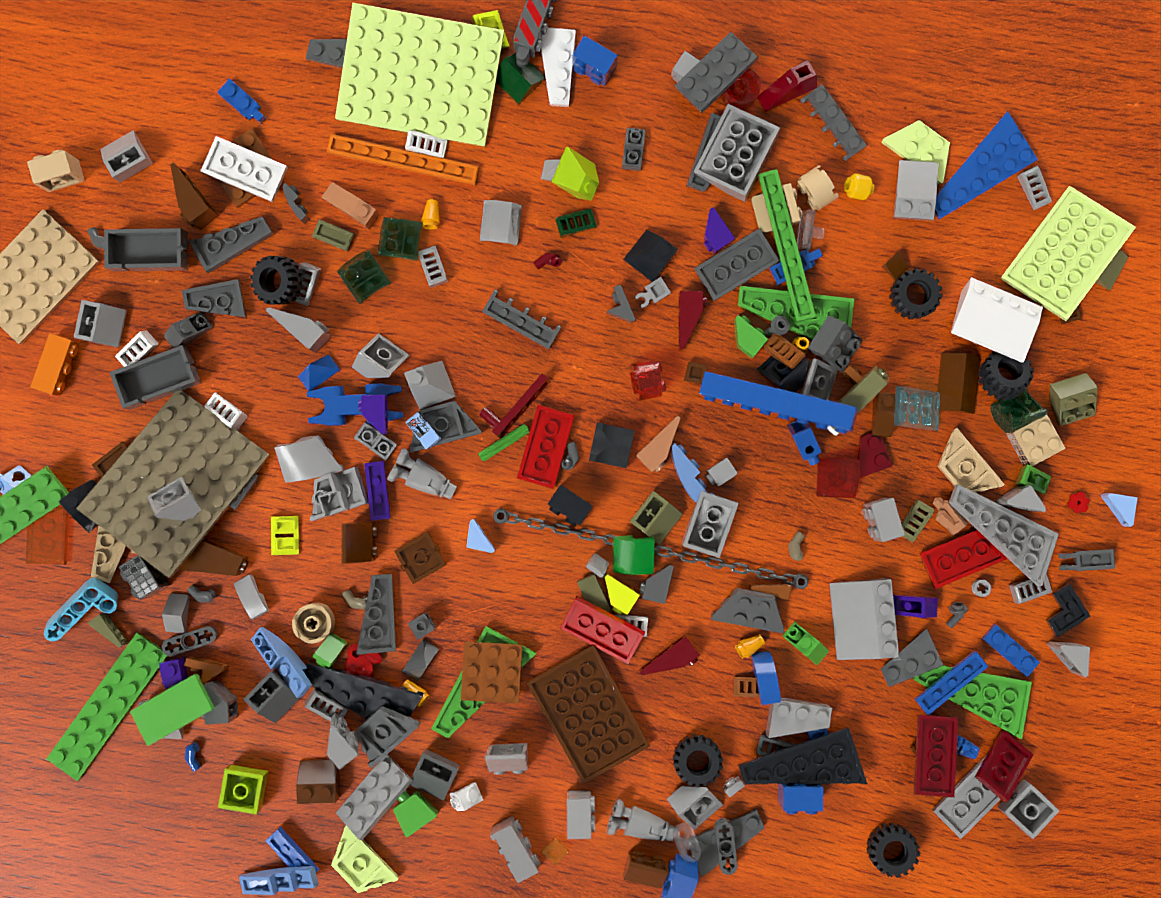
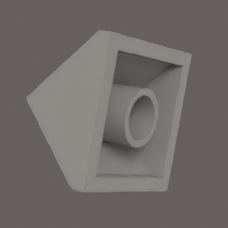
[799,359,838,401]
[995,485,1046,512]
[1046,641,1090,678]

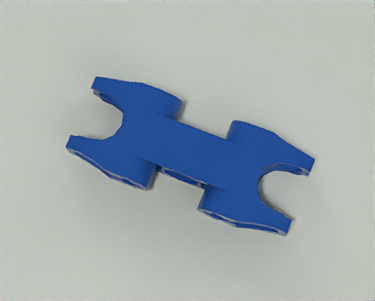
[307,384,404,426]

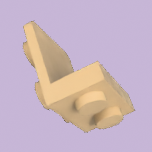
[751,183,802,233]

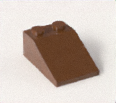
[170,162,219,230]
[342,522,378,564]

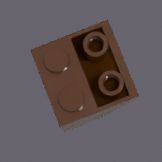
[623,851,668,889]

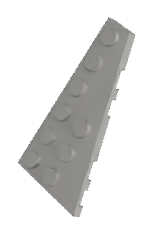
[949,485,1059,587]

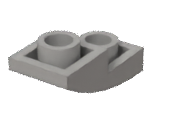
[354,422,397,460]
[234,575,269,620]

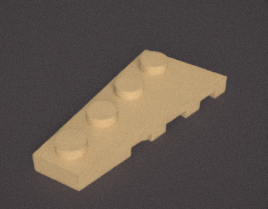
[91,526,126,583]

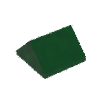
[496,53,546,105]

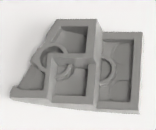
[274,435,344,483]
[310,467,369,521]

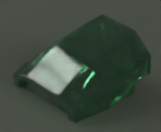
[378,217,423,261]
[337,250,391,304]
[990,389,1048,433]

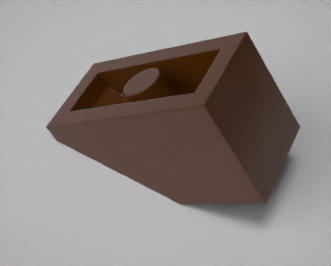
[872,392,898,437]

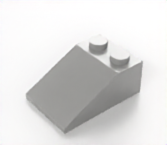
[893,160,938,221]
[266,307,332,353]
[682,491,739,558]
[485,743,528,775]

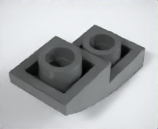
[622,128,646,171]
[283,183,310,224]

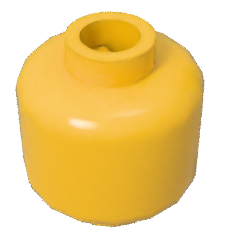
[844,174,874,200]

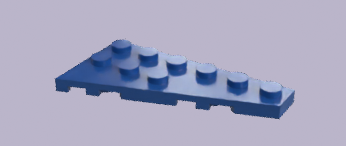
[935,111,1038,220]

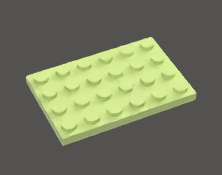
[1001,186,1136,321]

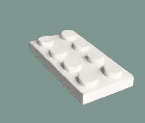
[201,136,288,202]

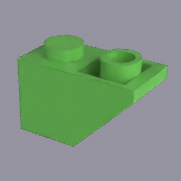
[734,315,768,359]
[783,621,829,665]
[313,633,348,667]

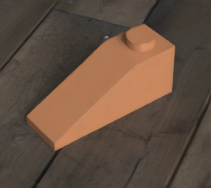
[321,182,379,230]
[636,416,680,472]

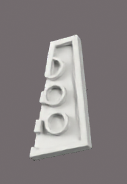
[541,28,576,107]

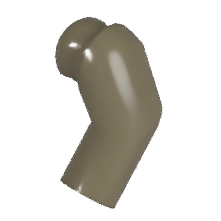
[788,531,805,561]
[342,589,367,609]

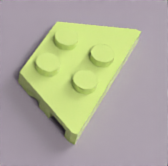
[881,120,950,185]
[331,826,399,893]

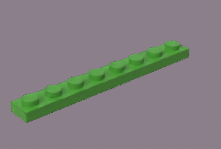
[758,169,816,322]

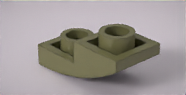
[577,573,611,612]

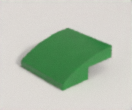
[613,535,655,575]

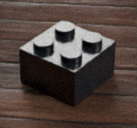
[548,485,593,527]

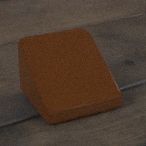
[882,252,909,280]

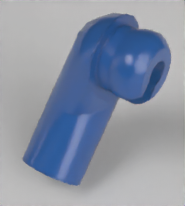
[184,742,202,772]

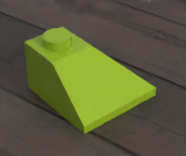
[551,147,599,201]

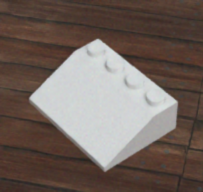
[951,277,1043,363]

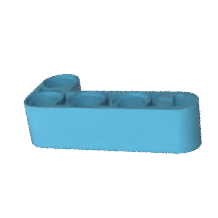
[44,578,119,641]

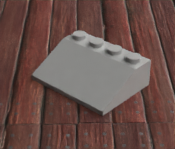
[694,104,780,202]
[829,578,899,660]

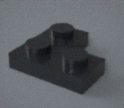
[1046,583,1091,637]

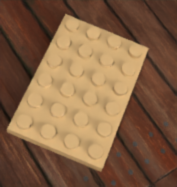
[0,209,100,345]

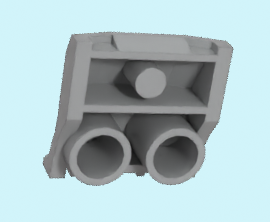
[480,200,522,246]

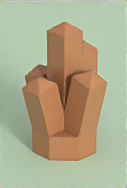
[933,497,968,535]

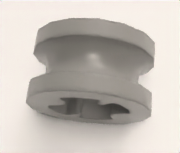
[971,579,991,597]

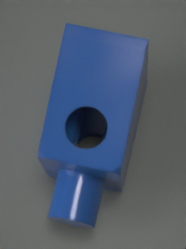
[787,420,821,465]

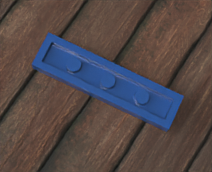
[914,651,988,715]

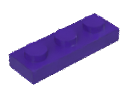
[364,461,391,521]

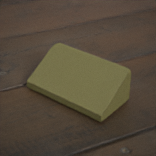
[1095,249,1128,290]

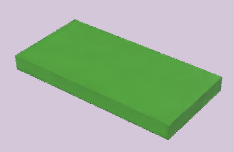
[130,674,215,746]

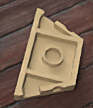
[937,428,1005,493]

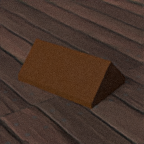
[935,353,980,414]

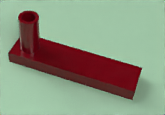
[479,373,551,439]

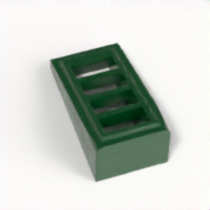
[555,209,597,238]

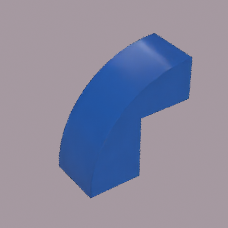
[751,651,781,705]

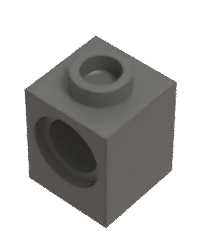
[408,611,437,640]

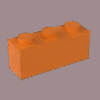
[30,333,78,396]

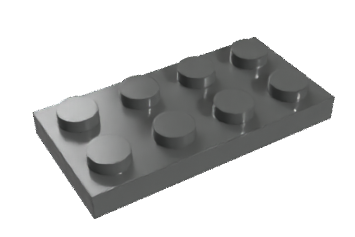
[675,32,758,113]
[694,228,779,301]

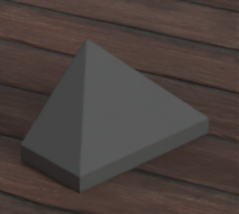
[402,639,439,682]

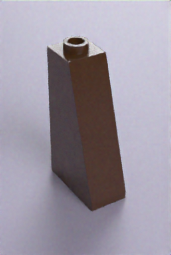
[178,539,248,576]

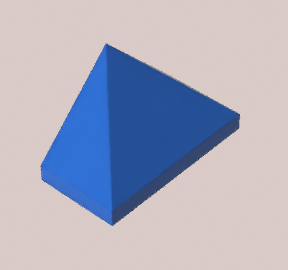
[298,355,340,391]

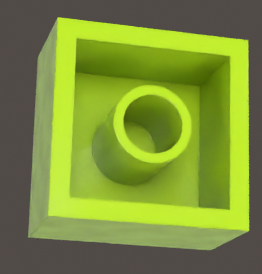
[218,764,269,814]

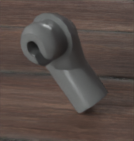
[87,227,104,249]
[561,442,579,470]
[187,584,217,602]

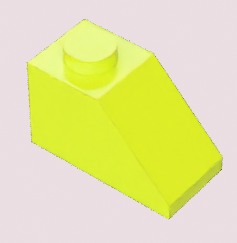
[605,574,640,615]

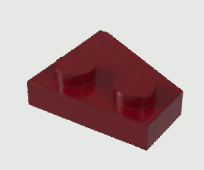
[856,433,892,479]

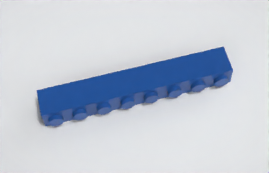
[699,371,858,434]

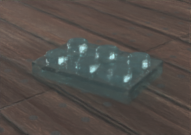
[894,386,940,431]

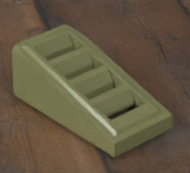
[901,500,935,543]
[88,613,128,648]

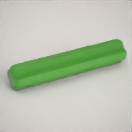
[478,424,530,462]

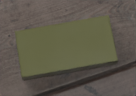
[312,219,355,252]

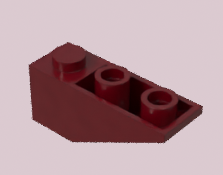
[757,61,817,112]

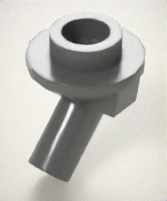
[765,316,790,337]
[946,602,968,629]

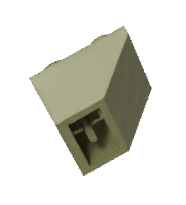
[1049,373,1098,426]
[629,491,683,545]

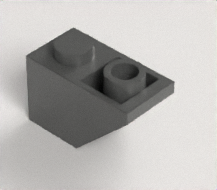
[164,312,213,348]

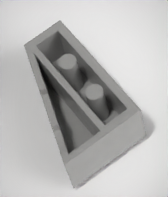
[766,697,832,738]
[490,816,541,883]

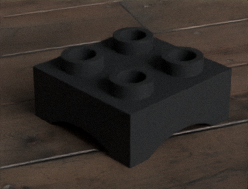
[589,422,635,468]

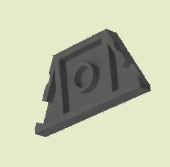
[410,401,482,453]
[711,588,784,634]
[355,706,421,768]

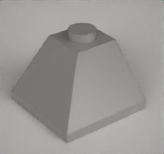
[352,333,409,378]
[404,361,456,410]
[147,476,202,521]
[667,786,723,830]

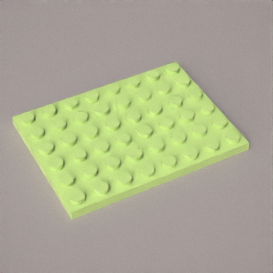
[335,3,505,147]

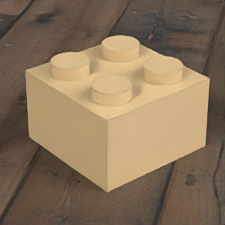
[27,150,85,192]

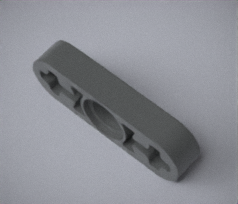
[162,626,218,656]
[714,818,737,875]

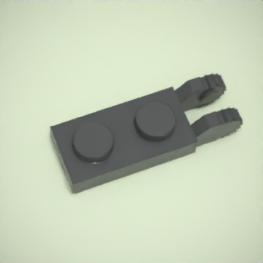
[1058,549,1115,571]

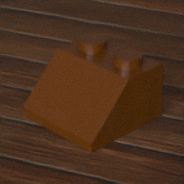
[296,759,340,804]

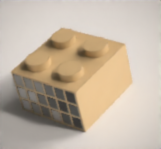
[1006,414,1066,466]

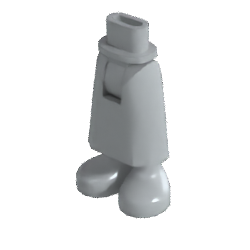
[387,448,457,499]
[607,799,677,842]

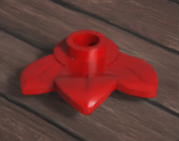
[345,643,383,678]

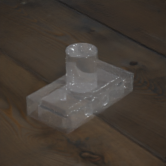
[797,209,825,251]

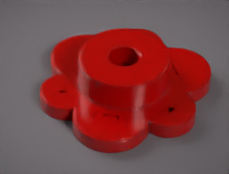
[1067,491,1090,513]

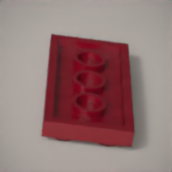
[914,714,958,798]

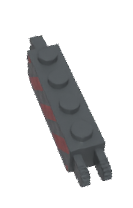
[513,0,557,68]

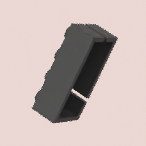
[104,228,188,271]
[109,345,202,410]

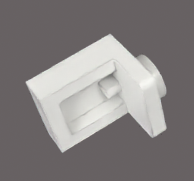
[450,782,483,811]

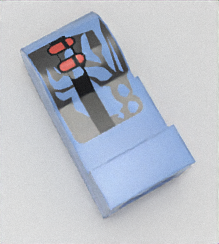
[406,412,441,450]

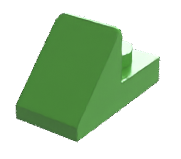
[1015,465,1051,495]

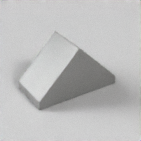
[162,593,190,633]

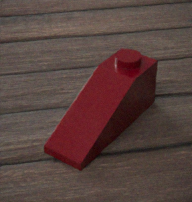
[678,291,707,351]
[639,635,699,675]

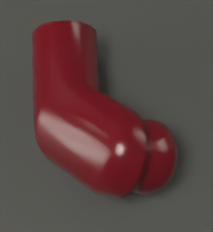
[533,252,562,270]

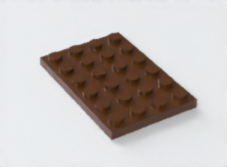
[526,645,650,784]

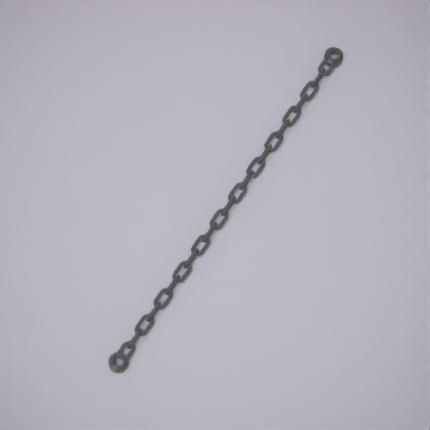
[493,508,808,589]

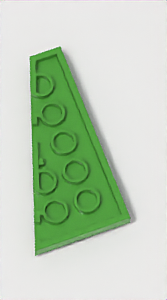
[737,286,854,340]
[431,626,537,738]
[913,666,1032,739]

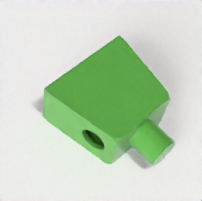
[393,790,439,838]

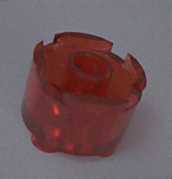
[721,68,761,110]
[630,359,666,401]

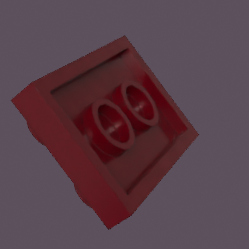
[975,730,1033,802]

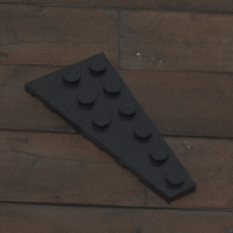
[304,660,424,719]
[738,727,867,784]

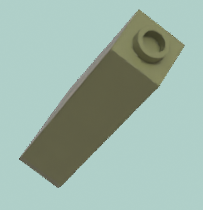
[827,365,889,436]

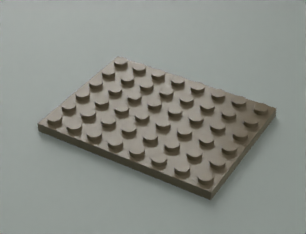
[76,390,270,579]

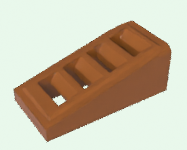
[763,333,806,369]
[748,584,792,600]
[734,676,759,697]

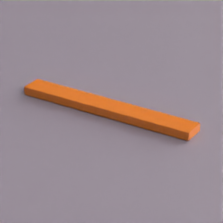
[327,134,479,186]

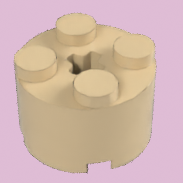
[797,165,839,211]
[292,603,335,643]

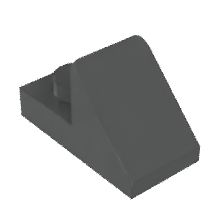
[607,285,635,324]

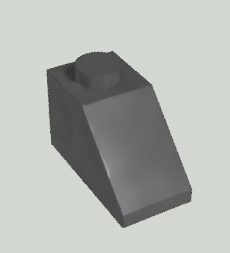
[639,564,674,604]

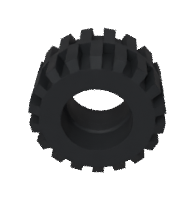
[250,256,304,305]
[889,269,943,320]
[978,351,1034,401]
[673,734,723,787]
[866,823,920,878]

